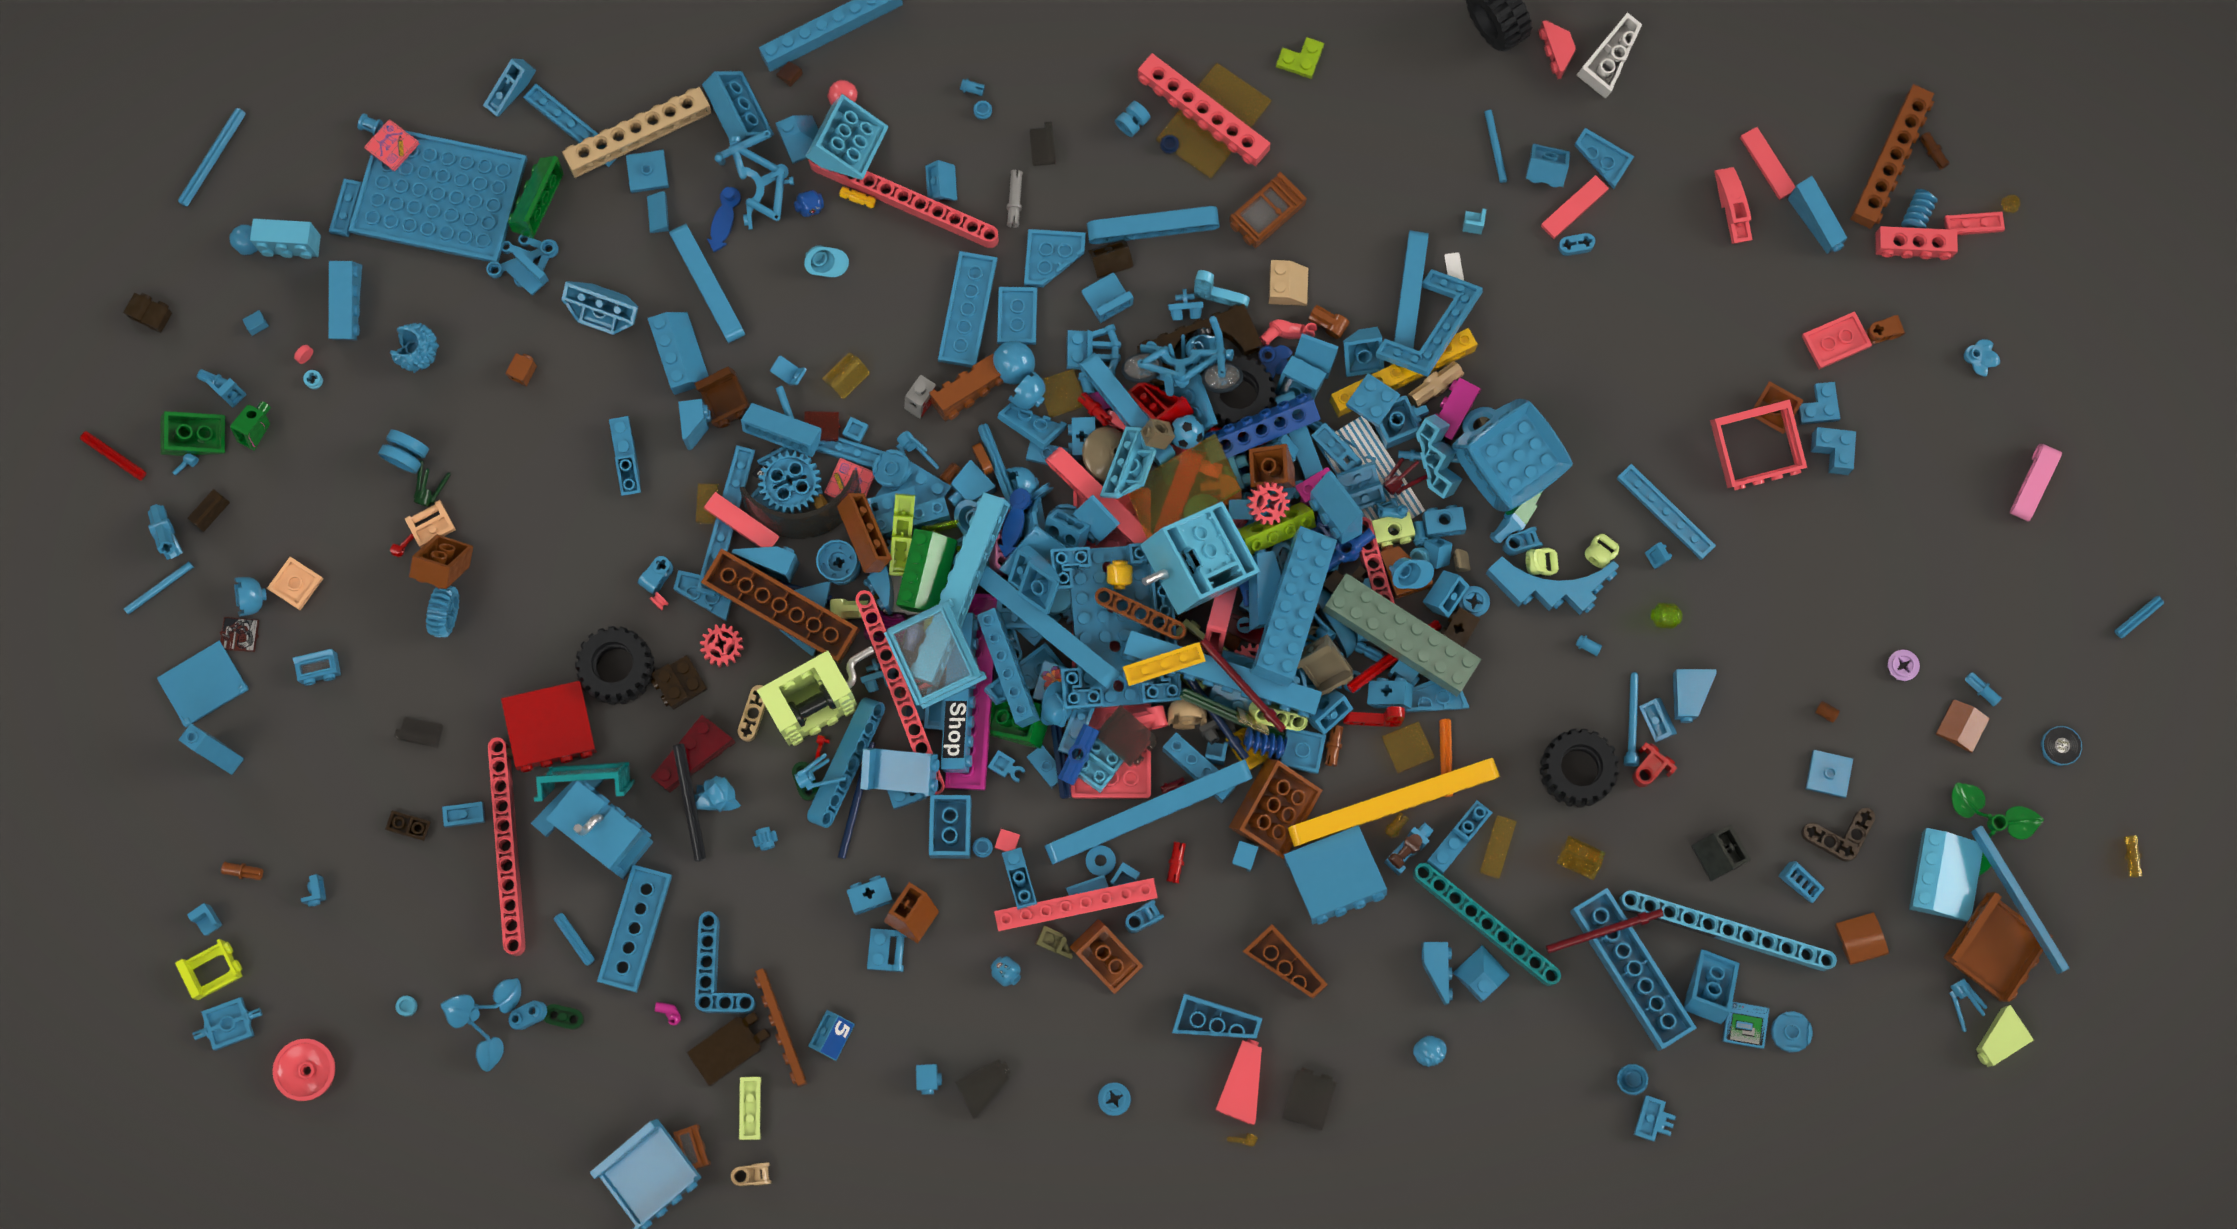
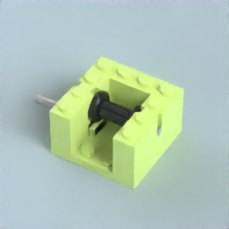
[757,646,875,746]

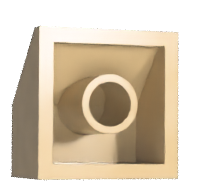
[1269,260,1308,306]

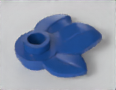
[1258,345,1293,380]

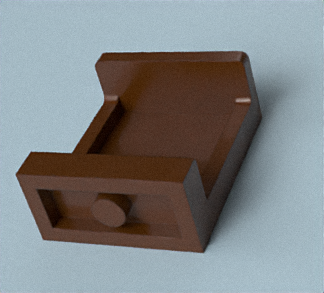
[694,366,750,428]

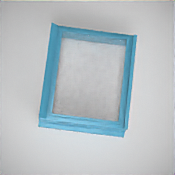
[884,599,987,709]

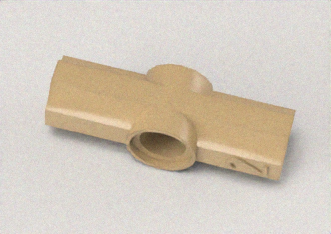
[1408,361,1464,408]

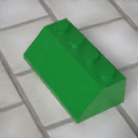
[508,156,564,239]
[896,529,958,613]

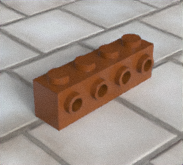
[837,493,892,573]

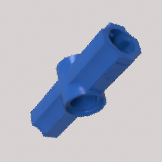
[1058,724,1100,786]

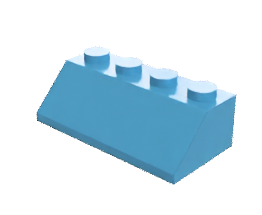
[702,71,774,141]
[648,312,709,395]

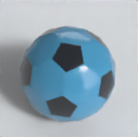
[1171,415,1204,449]

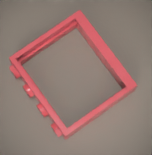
[1710,399,1807,490]

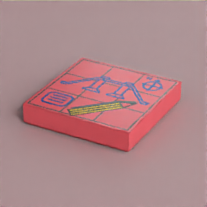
[364,119,420,172]
[824,458,875,501]

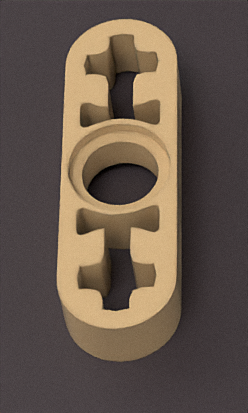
[738,685,766,742]

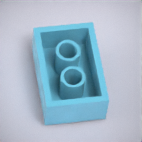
[250,219,321,259]

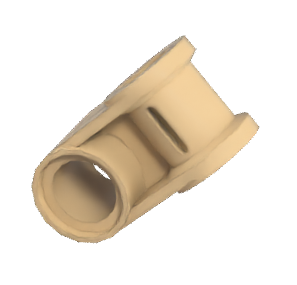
[731,1163,772,1186]

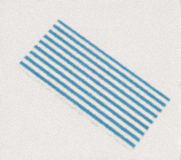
[1316,416,1425,533]

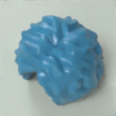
[390,323,439,373]

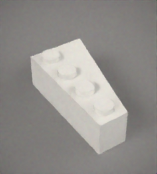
[1577,12,1642,99]

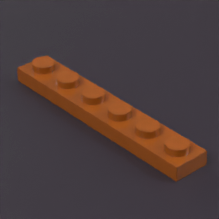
[754,968,808,1087]

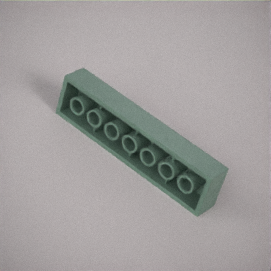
[1323,573,1481,697]

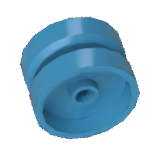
[378,429,429,474]

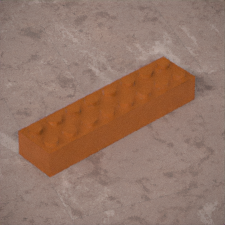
[701,548,860,664]

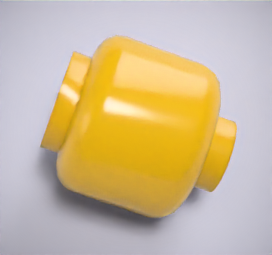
[1107,560,1133,590]

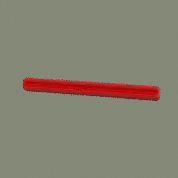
[1347,620,1442,693]

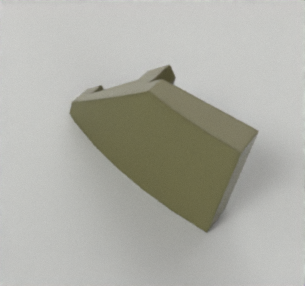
[1035,926,1073,959]

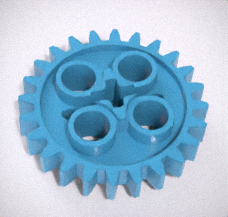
[758,451,822,514]

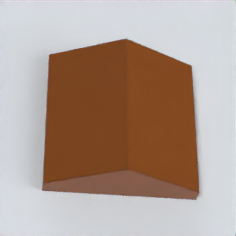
[1753,381,1804,434]
[1936,699,1990,753]

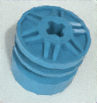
[816,540,862,585]

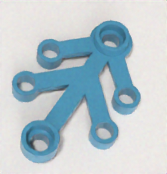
[486,235,559,287]

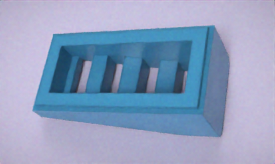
[1779,861,1825,903]

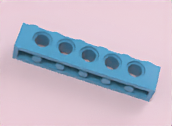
[976,608,1040,728]

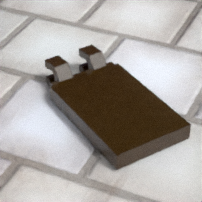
[687,1012,771,1086]

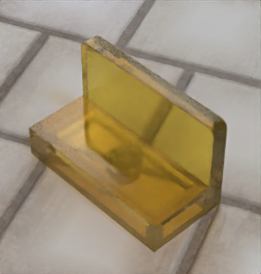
[822,352,870,399]

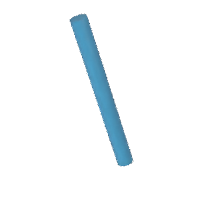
[1484,110,1507,183]
[123,561,194,615]

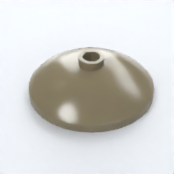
[1082,427,1123,483]

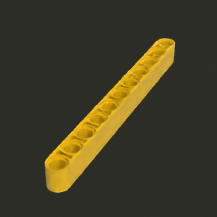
[1288,758,1500,847]

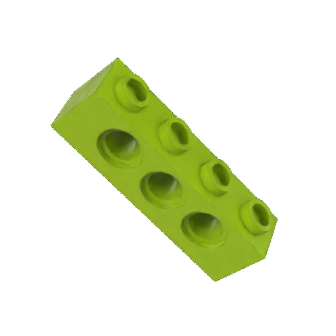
[1238,502,1316,555]

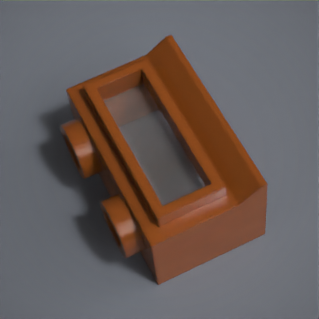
[673,1124,711,1170]

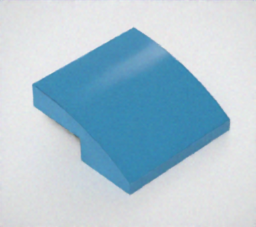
[1336,461,1386,510]

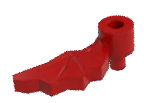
[815,734,830,766]

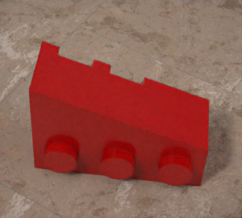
[1127,382,1194,425]

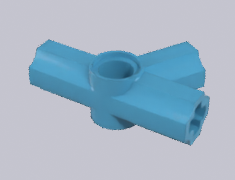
[148,504,183,559]

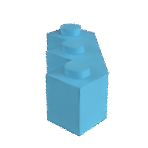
[1416,414,1462,499]

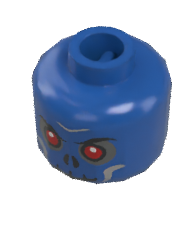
[794,190,824,217]

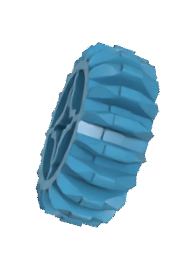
[426,585,460,638]

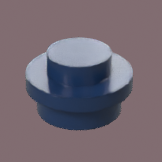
[1160,135,1179,154]

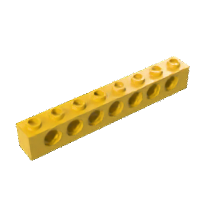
[1330,328,1478,418]

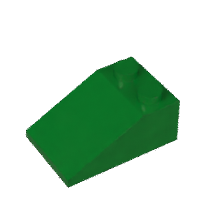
[160,411,225,456]
[990,701,1048,749]

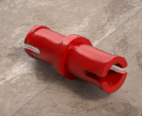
[1078,392,1112,426]
[1166,842,1186,884]

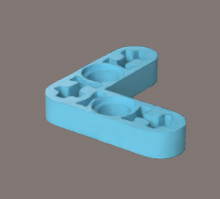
[1194,270,1250,309]

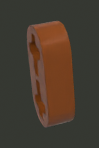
[971,442,994,475]

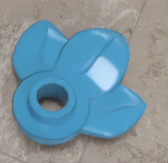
[1964,339,2000,377]

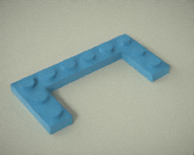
[1376,269,1483,377]

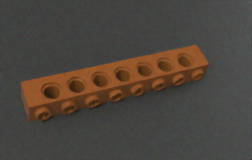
[1850,84,1934,229]

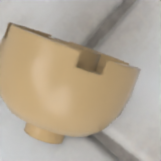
[1167,699,1207,730]

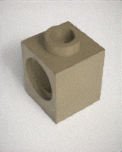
[1140,418,1175,450]

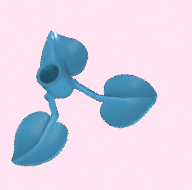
[440,978,521,1072]

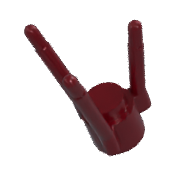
[1383,458,1428,495]

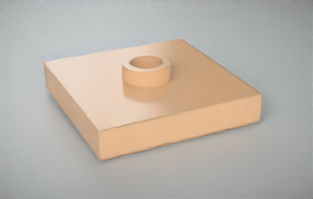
[267,557,324,611]

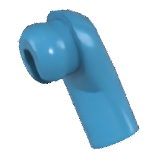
[1378,505,1408,519]

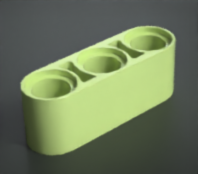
[1249,702,1308,731]

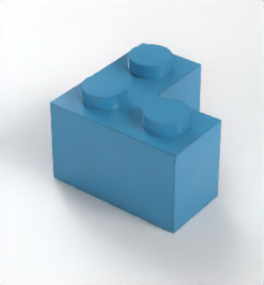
[1810,427,1856,475]

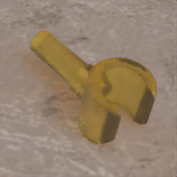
[1227,1133,1257,1147]

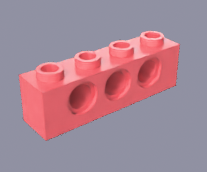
[1875,226,1958,260]

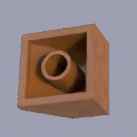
[1249,444,1296,491]

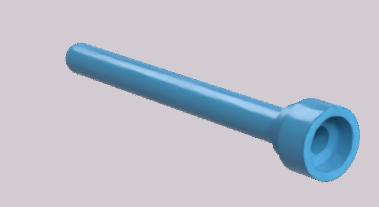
[1623,672,1640,767]

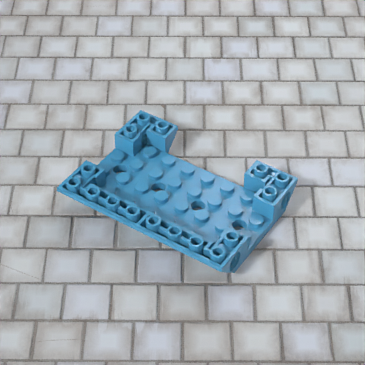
[1050,543,1182,709]

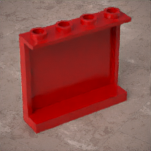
[501,681,597,772]

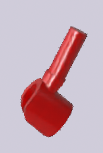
[390,534,414,557]

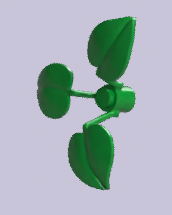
[1951,782,2044,876]

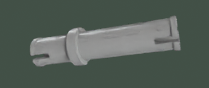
[1007,170,1023,228]

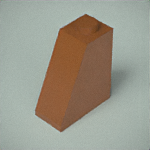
[1380,545,1433,600]

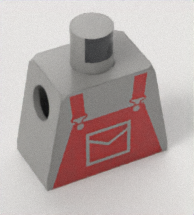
[904,375,940,419]

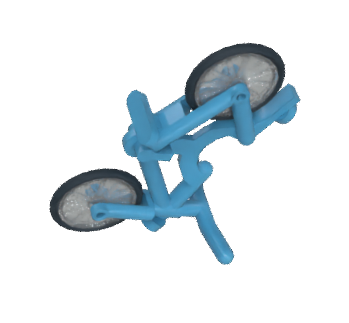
[1121,316,1243,396]

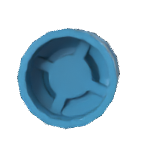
[1115,101,1151,137]

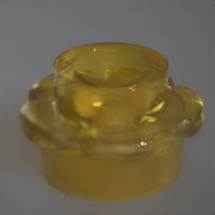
[2001,195,2020,213]

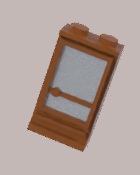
[1229,172,1307,249]

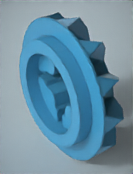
[1459,586,1490,617]
[1098,1083,1131,1116]

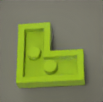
[1276,37,1324,79]

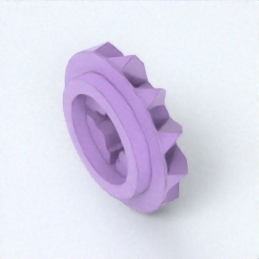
[1887,650,1920,682]

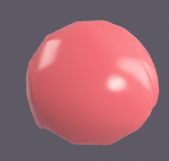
[827,80,858,105]

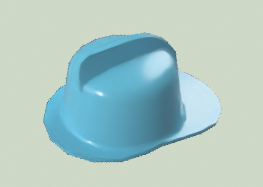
[804,245,849,277]

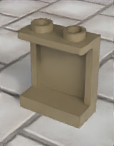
[1298,634,1353,696]

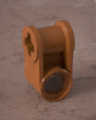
[1865,315,1905,344]

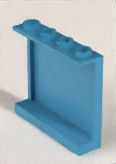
[1284,825,1387,925]
[590,1119,702,1229]

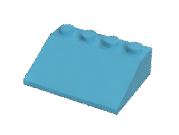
[805,94,889,180]
[1909,828,1983,922]

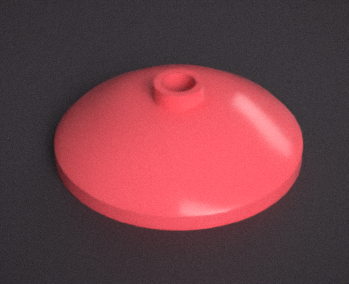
[273,1039,335,1101]

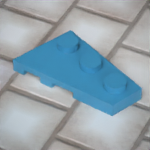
[1574,128,1634,189]
[673,570,732,622]
[1405,681,1470,713]

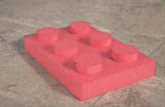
[1802,312,1872,369]

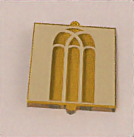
[1235,707,1269,735]

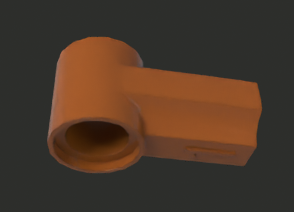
[1308,305,1350,339]

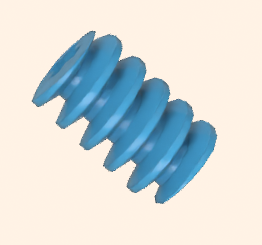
[1901,189,1938,228]

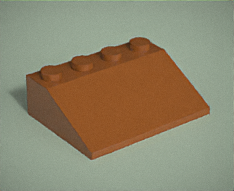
[1229,758,1323,859]

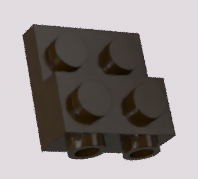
[651,655,708,710]

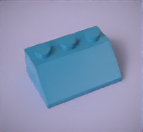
[1309,470,1363,544]

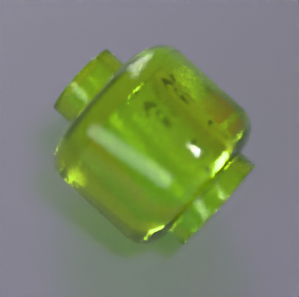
[1651,603,1682,629]

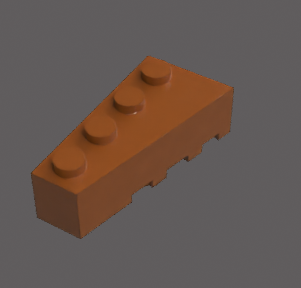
[929,354,1004,422]
[1242,924,1328,999]

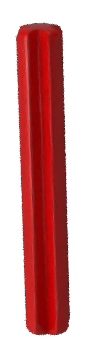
[80,431,146,480]

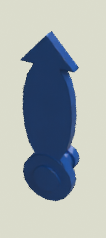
[707,187,741,252]
[998,488,1032,558]

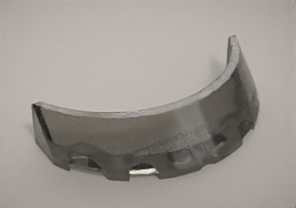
[740,470,861,539]

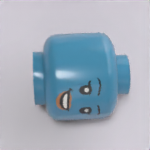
[991,956,1021,987]

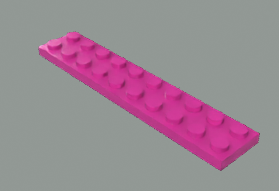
[945,594,997,791]

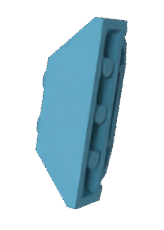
[1100,427,1157,499]

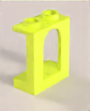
[175,939,243,1000]

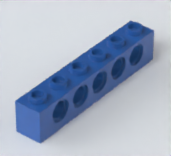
[1202,392,1321,465]

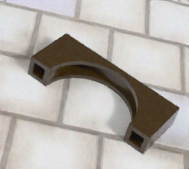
[1137,304,1262,390]

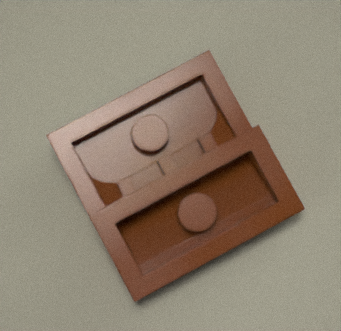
[1835,912,1889,965]

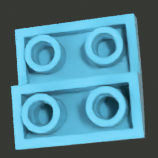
[1076,738,1126,793]

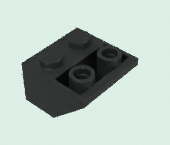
[1692,825,1751,881]

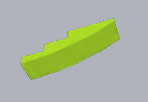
[889,493,915,576]

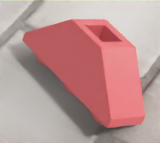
[1538,20,1576,79]

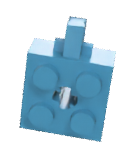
[1374,396,1429,449]

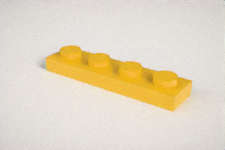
[1122,642,1206,687]

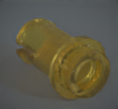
[1385,812,1409,838]

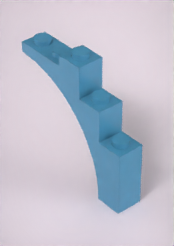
[1486,556,1619,615]

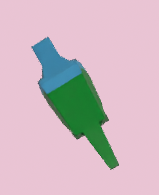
[1490,491,1543,543]

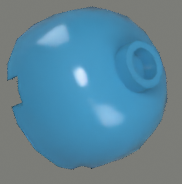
[1008,371,1046,410]
[1006,467,1039,498]
[234,577,267,617]

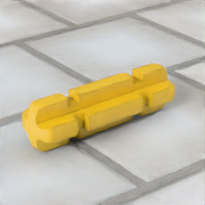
[839,186,876,208]

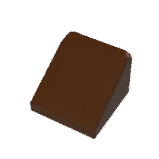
[776,61,803,87]

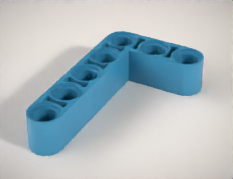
[695,911,757,1014]

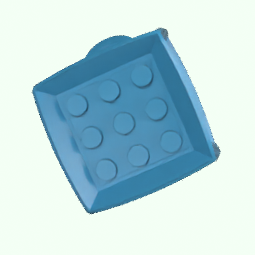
[1452,399,1573,512]

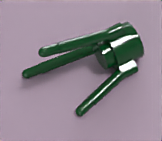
[413,460,451,507]

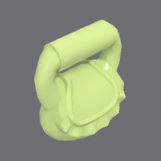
[1585,534,1619,568]
[1525,548,1559,576]

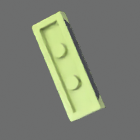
[739,1077,762,1140]

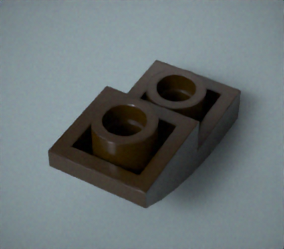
[385,810,431,841]

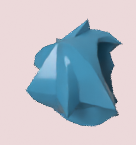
[694,776,741,812]

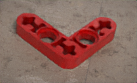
[1343,706,1405,727]

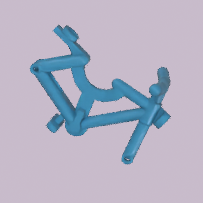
[714,130,795,230]

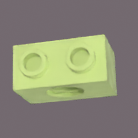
[1371,512,1415,549]

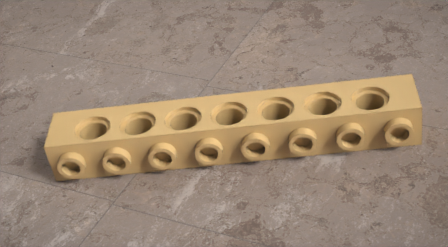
[562,87,711,178]

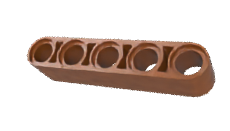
[1095,587,1186,641]

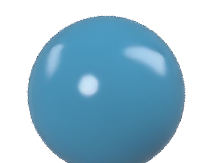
[993,341,1035,385]

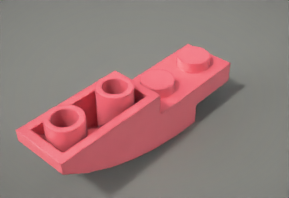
[1714,167,1753,244]

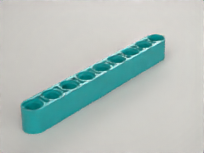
[1413,863,1561,986]

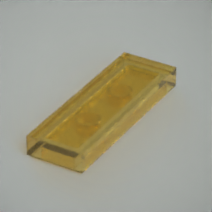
[1479,815,1517,879]

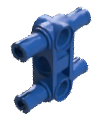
[1310,514,1376,572]

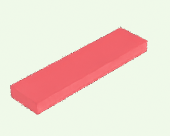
[1740,127,1795,200]
[1541,175,1609,239]
[704,492,780,548]

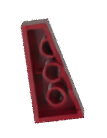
[651,715,736,793]

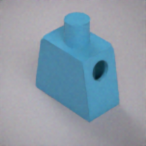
[948,460,996,507]

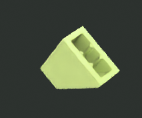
[1976,1005,2034,1067]

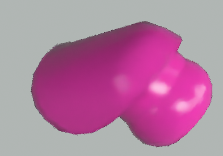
[655,1002,681,1026]

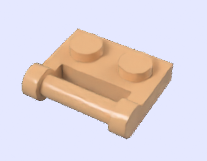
[405,500,456,548]

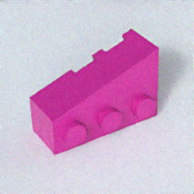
[1436,378,1481,440]

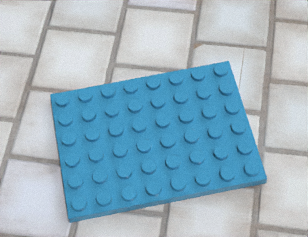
[348,125,528,263]

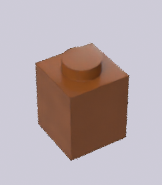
[506,353,537,387]

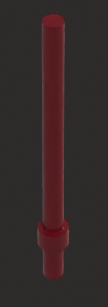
[1200,638,1286,733]
[1546,909,1664,953]

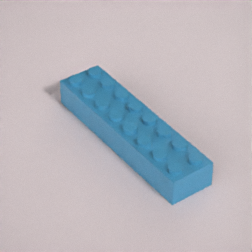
[1250,526,1337,687]
[1570,888,1696,1051]

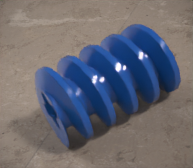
[1243,726,1288,760]

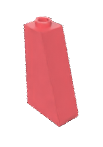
[1202,587,1238,654]
[1215,1039,1262,1126]

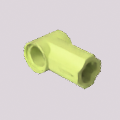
[830,599,869,621]

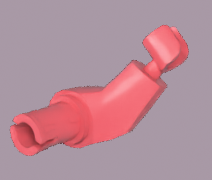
[1259,319,1317,346]

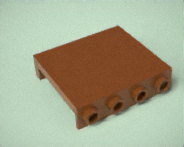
[1943,892,2053,1002]

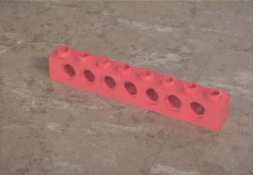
[1138,53,1271,167]
[994,878,1158,931]

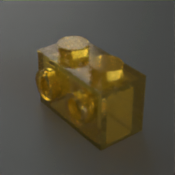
[1556,835,1605,880]

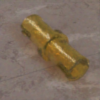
[2124,835,2143,878]

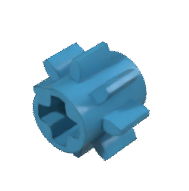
[752,827,778,851]

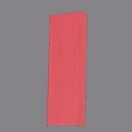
[1944,212,2005,235]

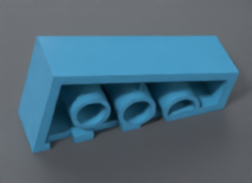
[329,261,362,340]
[1172,993,1262,1038]

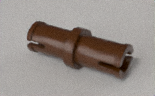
[1919,132,1950,170]

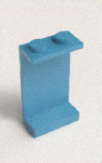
[860,748,940,796]

